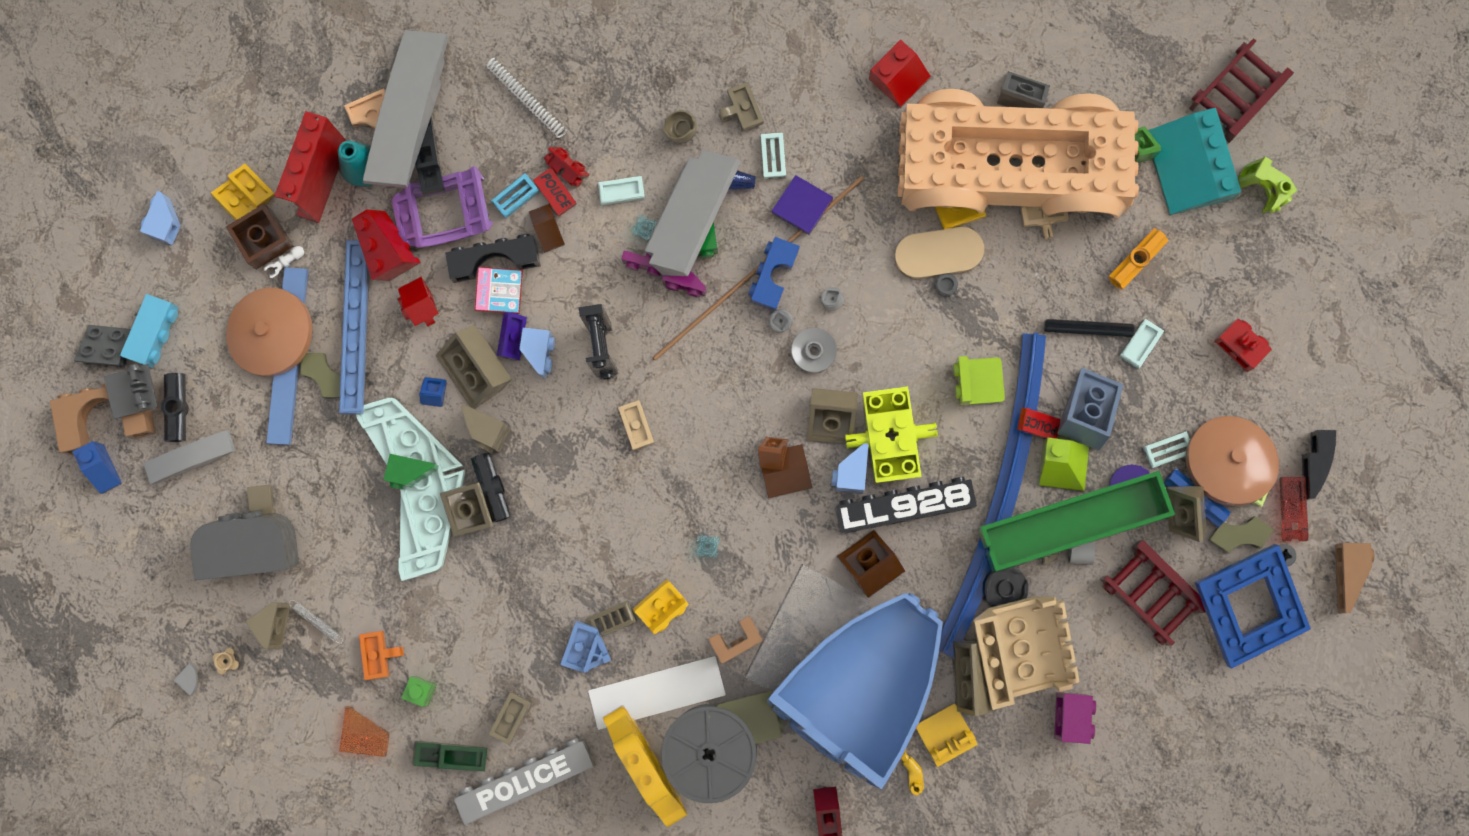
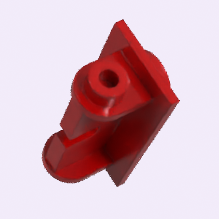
[544,147,590,187]

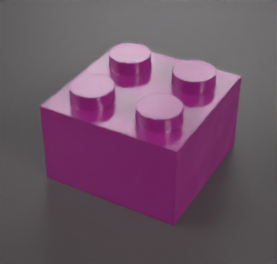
[1054,692,1096,744]

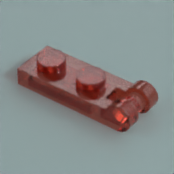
[1279,477,1309,542]

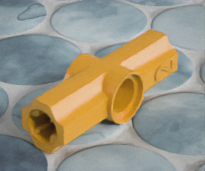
[1108,228,1169,290]

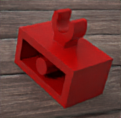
[397,276,439,327]
[1214,318,1272,372]

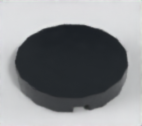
[982,567,1029,607]

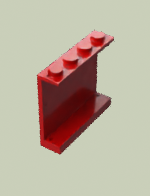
[274,111,347,223]

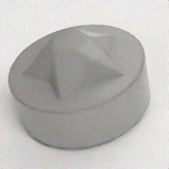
[821,287,844,311]
[769,309,793,332]

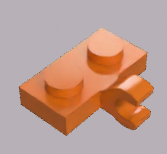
[359,631,404,680]

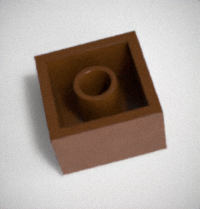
[226,204,294,269]

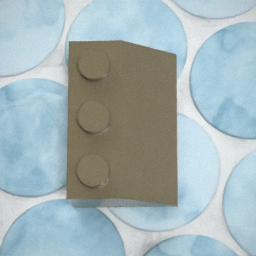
[436,325,512,409]
[953,640,992,716]

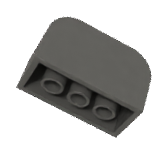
[190,510,299,581]

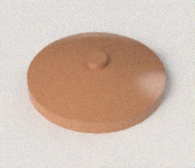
[226,287,313,377]
[1186,416,1279,506]

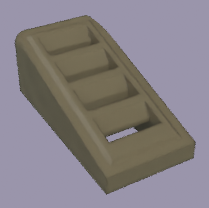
[586,600,637,637]

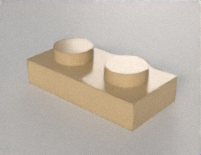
[618,400,655,451]

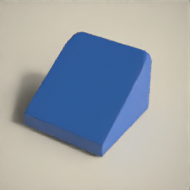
[419,377,447,407]

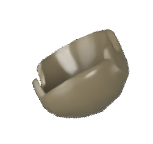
[662,110,697,144]

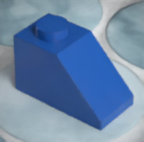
[72,441,122,494]

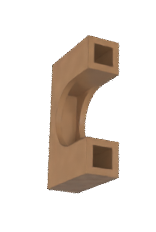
[50,384,156,455]

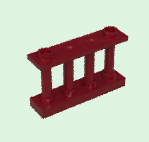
[1189,38,1294,143]
[1100,540,1206,646]

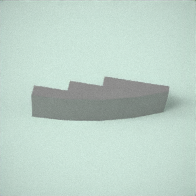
[143,430,235,484]

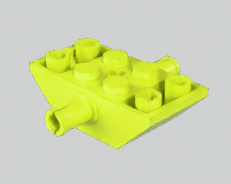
[845,386,938,483]

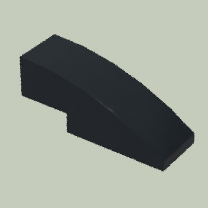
[1302,430,1336,501]

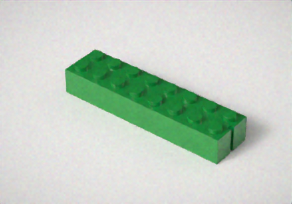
[978,471,1175,574]

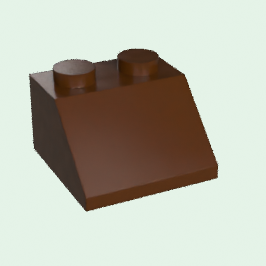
[837,530,905,598]

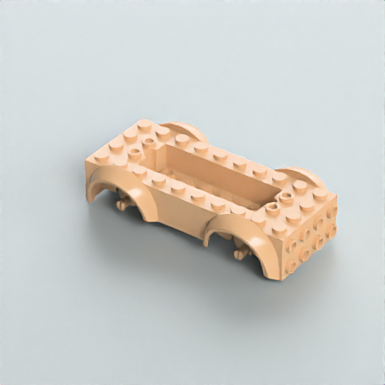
[897,89,1139,219]

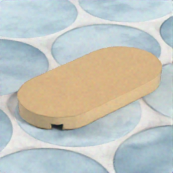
[895,227,984,279]

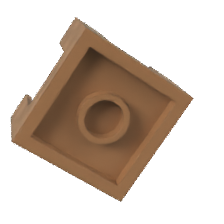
[708,616,763,664]

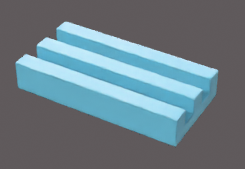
[491,173,540,219]

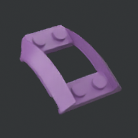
[392,166,493,248]

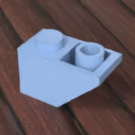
[140,191,181,245]
[520,328,555,378]

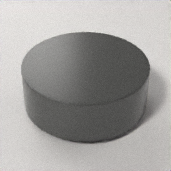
[935,273,958,297]

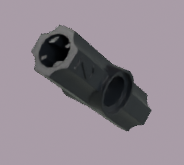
[161,373,189,442]
[471,452,511,523]

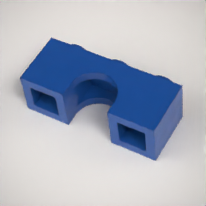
[748,237,800,311]

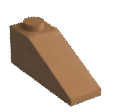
[1335,543,1375,614]

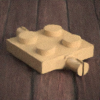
[1020,164,1069,239]

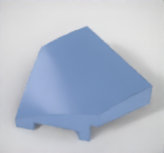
[560,620,611,673]

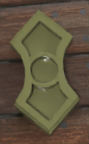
[300,353,341,398]
[1208,516,1274,554]

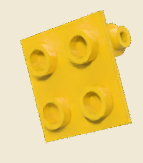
[916,703,978,767]

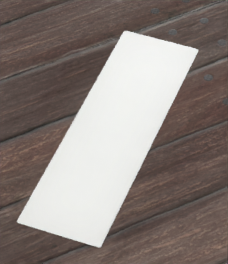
[588,656,726,730]

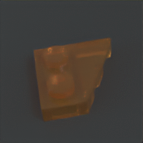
[339,706,390,757]

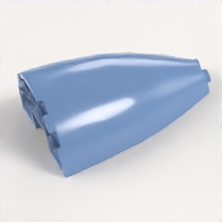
[767,593,943,789]

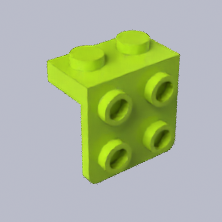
[953,356,1005,405]

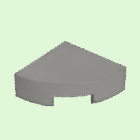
[174,663,198,696]

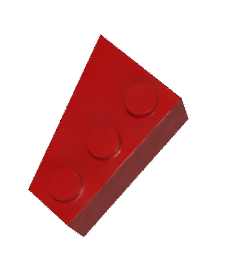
[352,209,421,281]

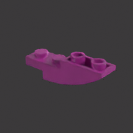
[621,250,707,298]

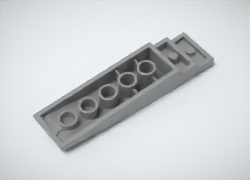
[363,30,448,188]

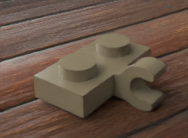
[719,82,764,132]

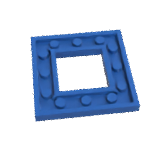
[1194,544,1311,668]

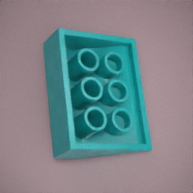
[1148,108,1241,216]

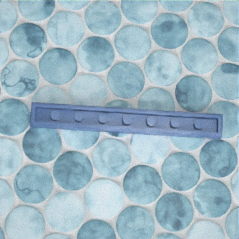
[339,240,369,415]
[267,268,308,445]

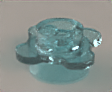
[632,215,657,240]
[696,534,720,558]

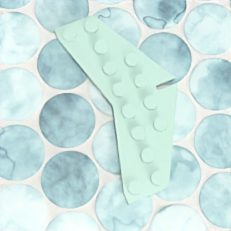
[356,398,466,581]

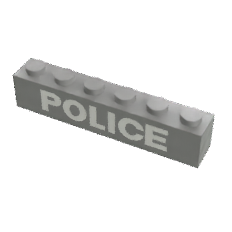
[454,738,596,825]

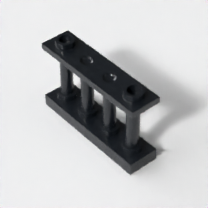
[578,304,619,380]

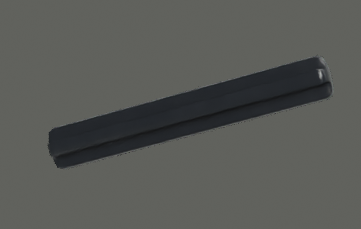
[1044,319,1135,337]

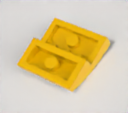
[211,163,275,221]

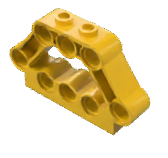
[603,705,688,828]

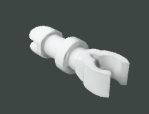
[263,246,304,278]

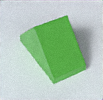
[1135,127,1161,163]

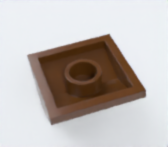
[758,444,812,498]

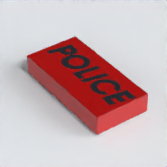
[533,168,577,216]
[1017,408,1061,439]

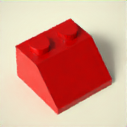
[869,39,931,108]

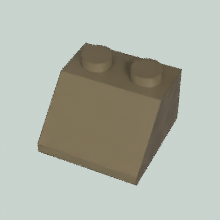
[807,388,858,444]
[461,404,511,454]

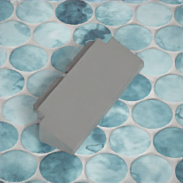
[645,150,741,276]

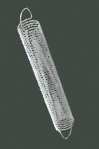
[289,600,343,643]

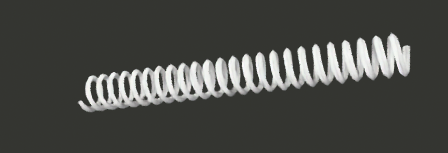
[486,58,567,138]

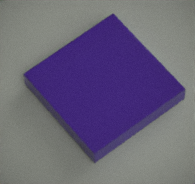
[772,175,833,236]

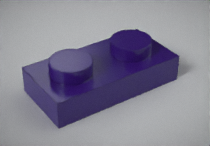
[497,312,527,361]

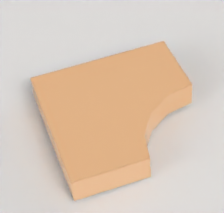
[344,88,386,129]

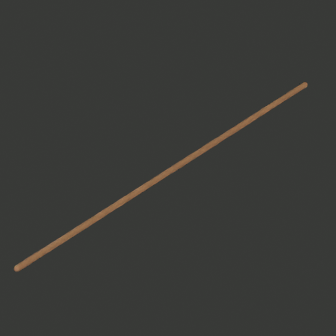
[653,176,864,360]

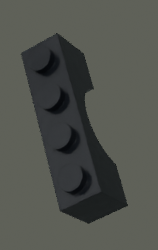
[445,234,541,283]

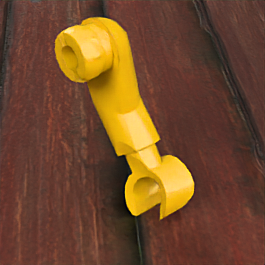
[901,749,924,795]

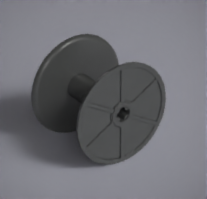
[661,704,757,803]

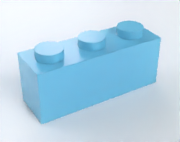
[120,294,179,368]

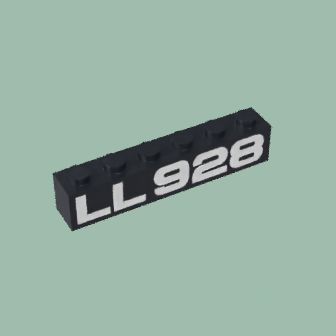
[835,476,977,534]

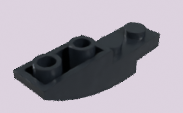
[415,116,445,196]

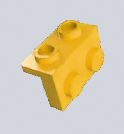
[633,579,689,635]

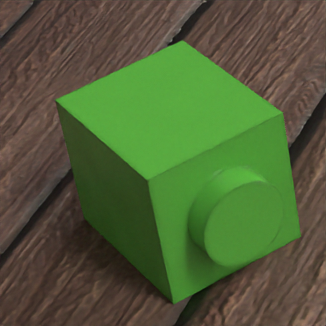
[401,676,437,707]

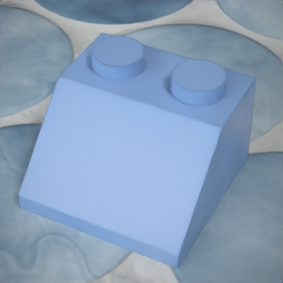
[831,444,868,494]

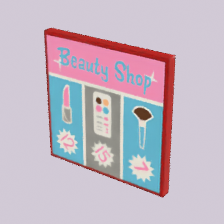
[474,267,523,314]

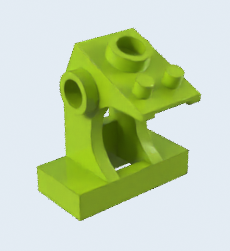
[1238,157,1298,214]

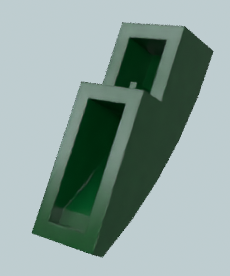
[412,741,487,772]

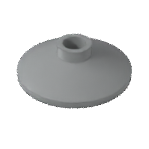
[792,328,837,373]

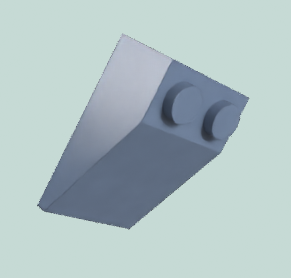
[1057,367,1124,451]

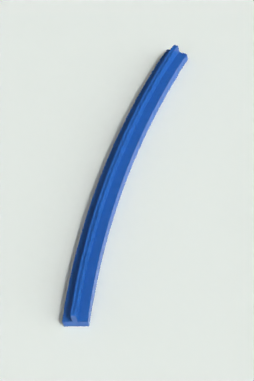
[939,333,1046,658]

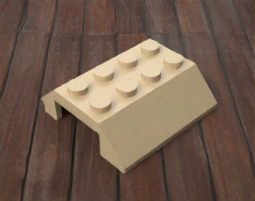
[973,597,1080,710]

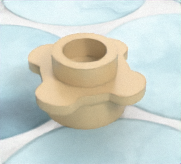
[213,648,239,675]

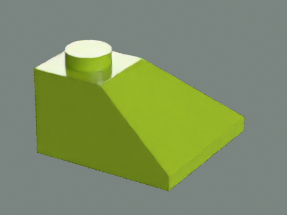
[1038,438,1089,491]

